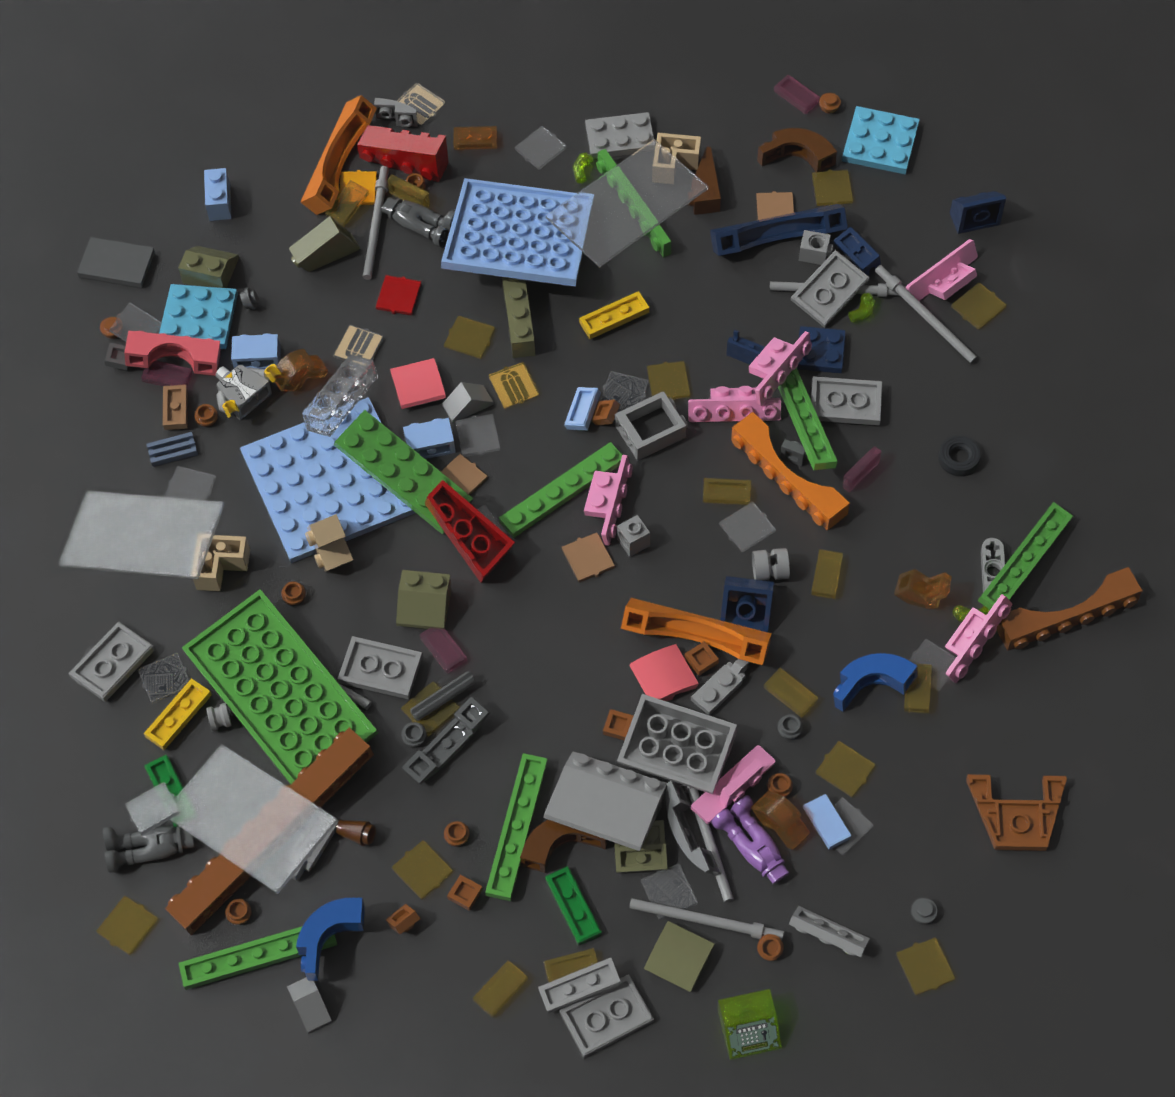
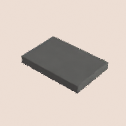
[77,237,155,288]

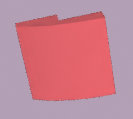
[390,358,446,409]
[629,644,699,701]

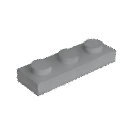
[789,906,870,957]
[538,958,622,1014]

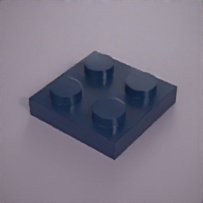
[797,326,845,373]

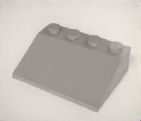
[617,694,737,794]
[544,751,667,851]

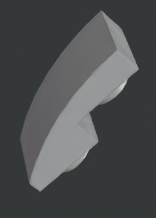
[374,98,418,127]

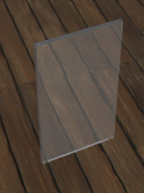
[546,139,708,268]
[59,491,225,579]
[164,744,338,894]

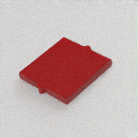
[376,275,421,316]

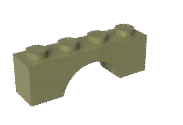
[502,277,535,358]

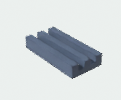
[147,432,198,467]

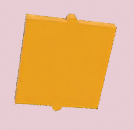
[339,170,377,207]

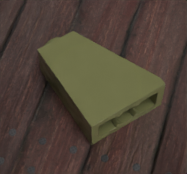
[289,216,360,272]

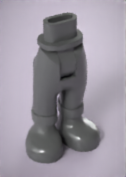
[381,197,455,247]
[103,826,194,873]

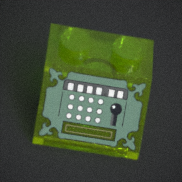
[717,989,781,1060]

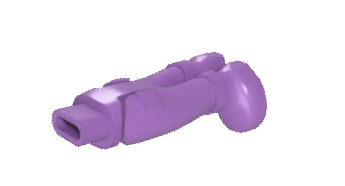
[711,795,789,884]

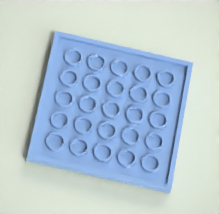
[441,178,594,287]
[240,397,415,563]

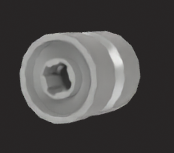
[752,548,790,581]

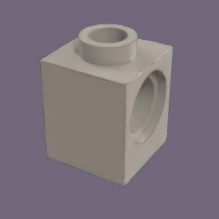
[799,230,833,265]
[617,515,650,557]

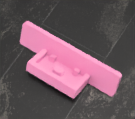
[906,239,978,301]
[749,331,812,406]
[688,386,781,422]
[584,455,633,546]
[945,594,1012,683]
[691,745,775,824]

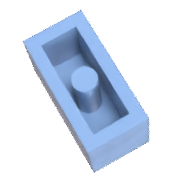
[204,168,231,221]
[231,333,281,369]
[403,418,456,459]

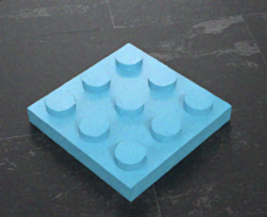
[842,106,919,175]
[159,284,238,349]

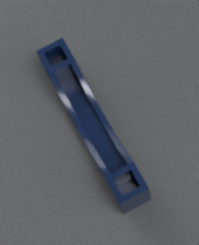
[710,204,848,256]

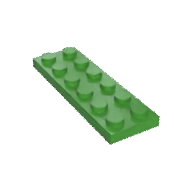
[334,410,473,534]

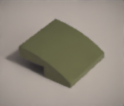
[614,820,667,873]
[644,921,715,992]

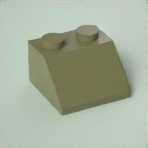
[178,246,239,288]
[396,570,452,630]

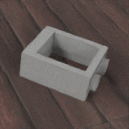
[615,391,688,461]

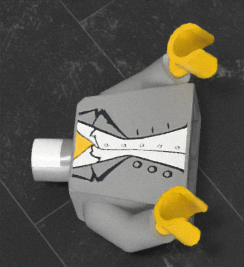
[216,364,282,420]

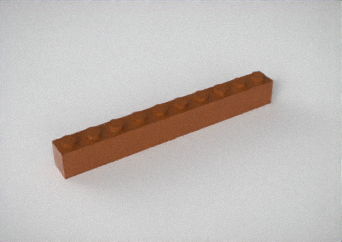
[165,727,374,936]

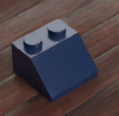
[950,191,1006,234]
[720,576,774,632]

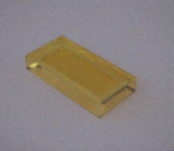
[388,174,430,208]
[325,180,369,227]
[703,478,751,505]
[811,549,843,599]
[904,664,932,713]
[764,668,818,718]
[543,948,598,983]
[473,960,528,1017]

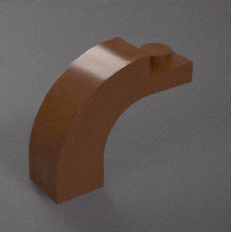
[757,128,837,173]
[520,820,608,873]

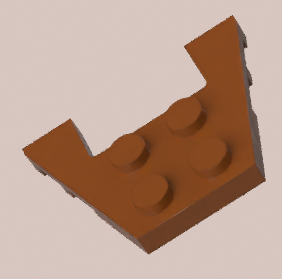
[966,774,1067,851]

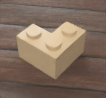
[652,133,701,186]
[305,514,353,572]
[192,534,250,591]

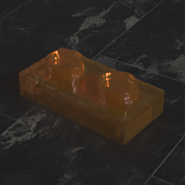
[453,126,497,150]

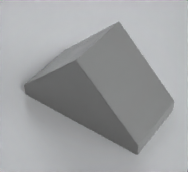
[442,382,494,423]
[287,977,332,1034]

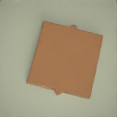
[756,191,794,220]
[441,454,488,495]
[562,533,615,582]

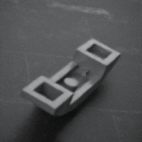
[402,697,489,785]
[666,781,721,876]

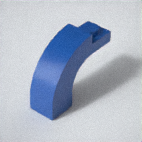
[833,653,918,712]
[296,898,365,981]

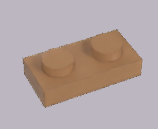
[163,385,188,430]

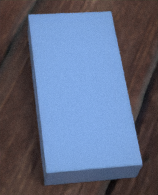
[564,387,601,430]
[803,794,851,850]

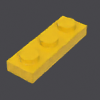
[579,291,649,339]
[144,678,212,750]

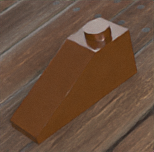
[687,146,721,215]

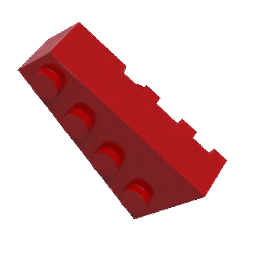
[357,125,449,182]
[425,480,515,583]

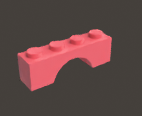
[124,330,221,376]

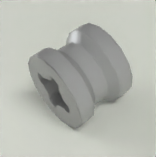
[206,703,232,731]

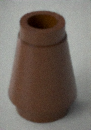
[336,820,376,846]

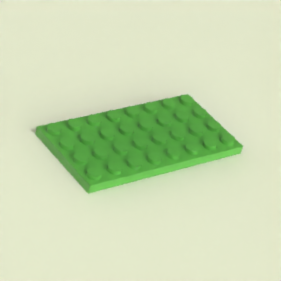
[182,589,378,784]

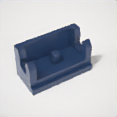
[834,227,881,276]
[726,330,765,365]

